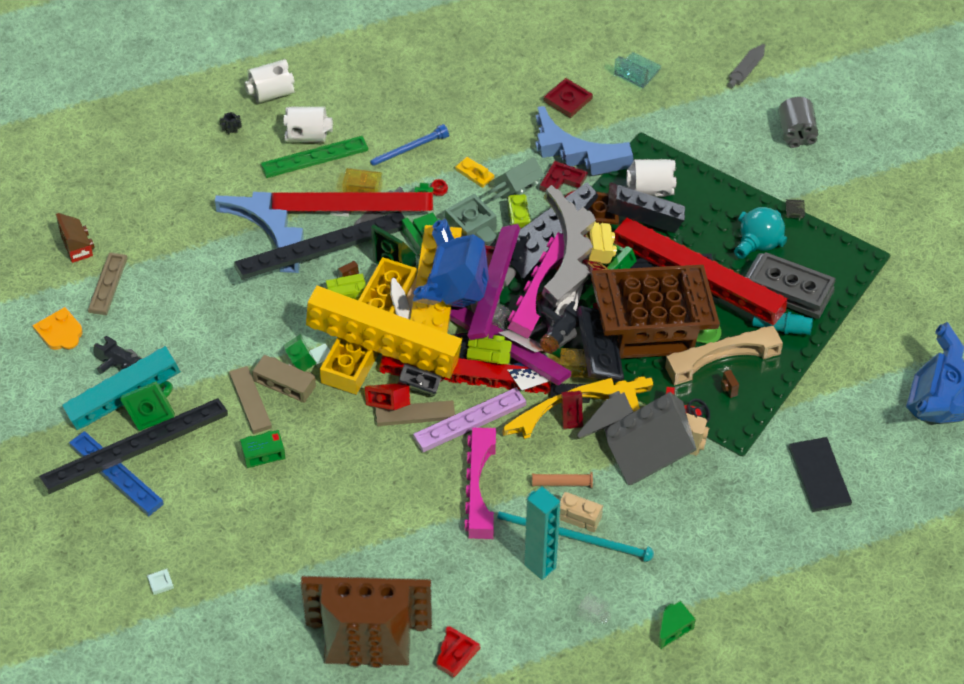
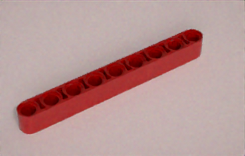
[271,192,433,211]
[379,354,551,394]

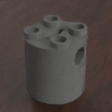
[778,96,818,148]

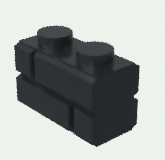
[397,364,442,397]

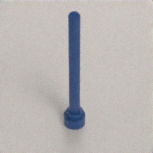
[370,124,449,166]

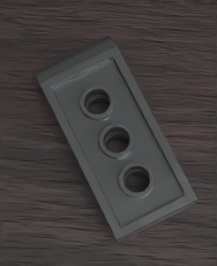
[745,252,835,319]

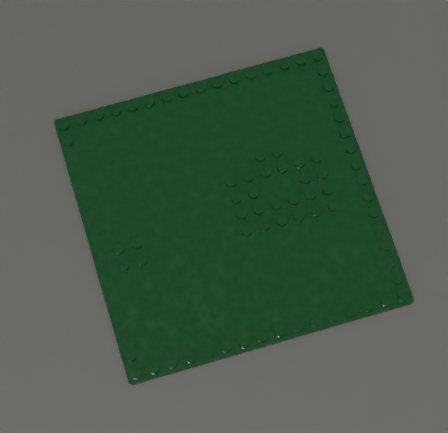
[492,132,891,457]

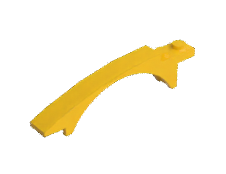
[502,377,653,439]

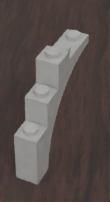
[542,185,596,308]

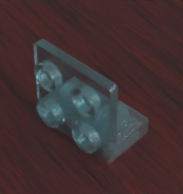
[614,52,661,89]

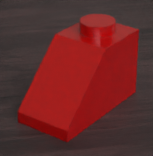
[365,384,411,410]

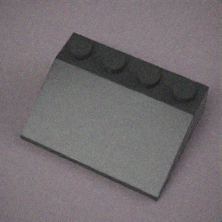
[604,392,697,485]

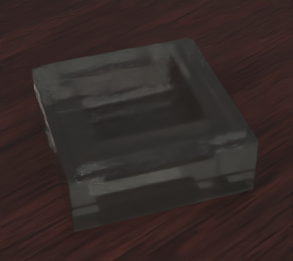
[785,199,805,218]

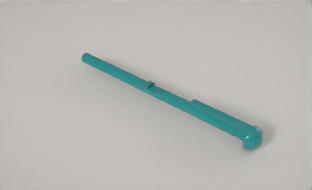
[497,511,654,562]

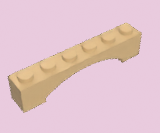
[665,326,783,385]

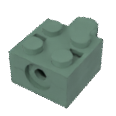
[487,157,545,201]
[445,193,497,247]

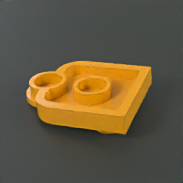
[32,307,83,350]

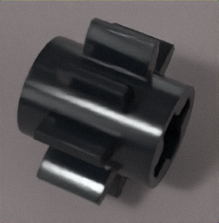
[220,112,242,134]

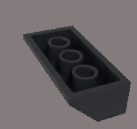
[608,182,685,233]

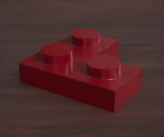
[540,161,587,192]

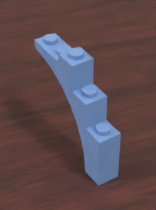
[535,106,633,176]
[215,192,304,273]

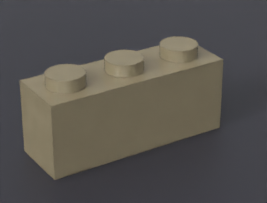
[253,354,316,403]

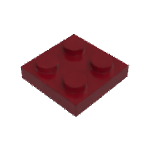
[544,78,593,118]

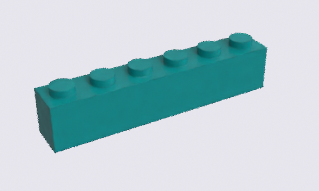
[62,346,181,430]
[524,486,561,580]

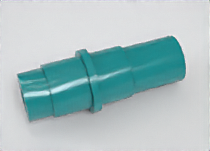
[753,312,813,335]

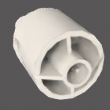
[244,59,294,103]
[284,107,333,142]
[626,159,676,196]

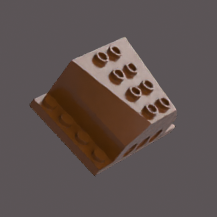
[591,265,720,358]
[301,576,432,668]

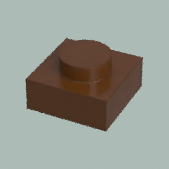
[338,261,359,278]
[721,370,739,398]

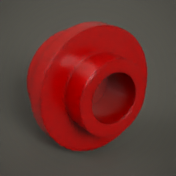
[430,179,448,196]

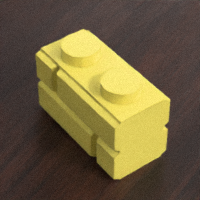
[586,223,616,264]

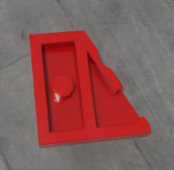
[437,625,481,678]

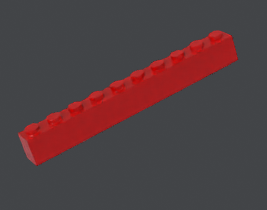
[614,218,787,325]

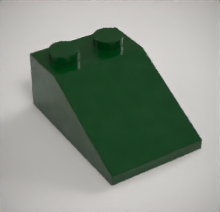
[371,224,416,267]

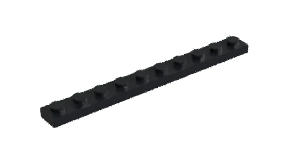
[234,211,405,280]
[39,398,228,495]

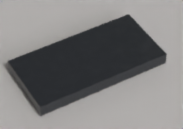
[577,306,625,382]
[789,437,852,512]

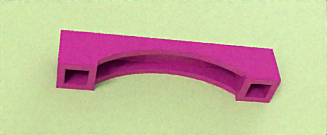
[508,232,564,339]
[465,427,496,539]

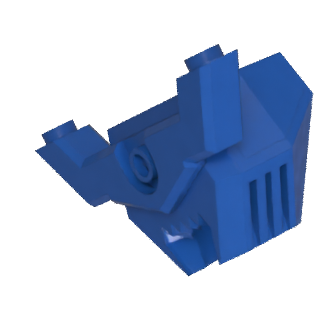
[413,219,489,308]
[906,322,964,423]

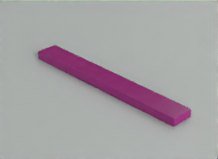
[467,224,520,340]
[450,306,571,385]

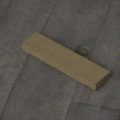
[88,252,128,316]
[229,366,272,434]
[375,400,455,426]

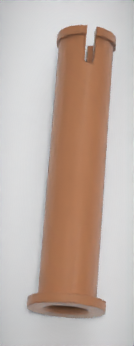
[532,472,593,488]

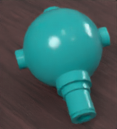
[734,207,787,259]

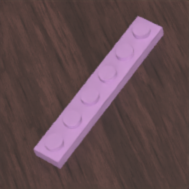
[413,387,526,452]

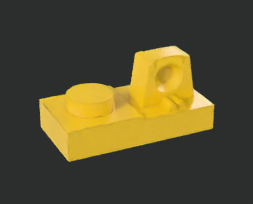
[455,157,494,188]

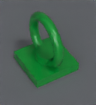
[120,381,175,431]

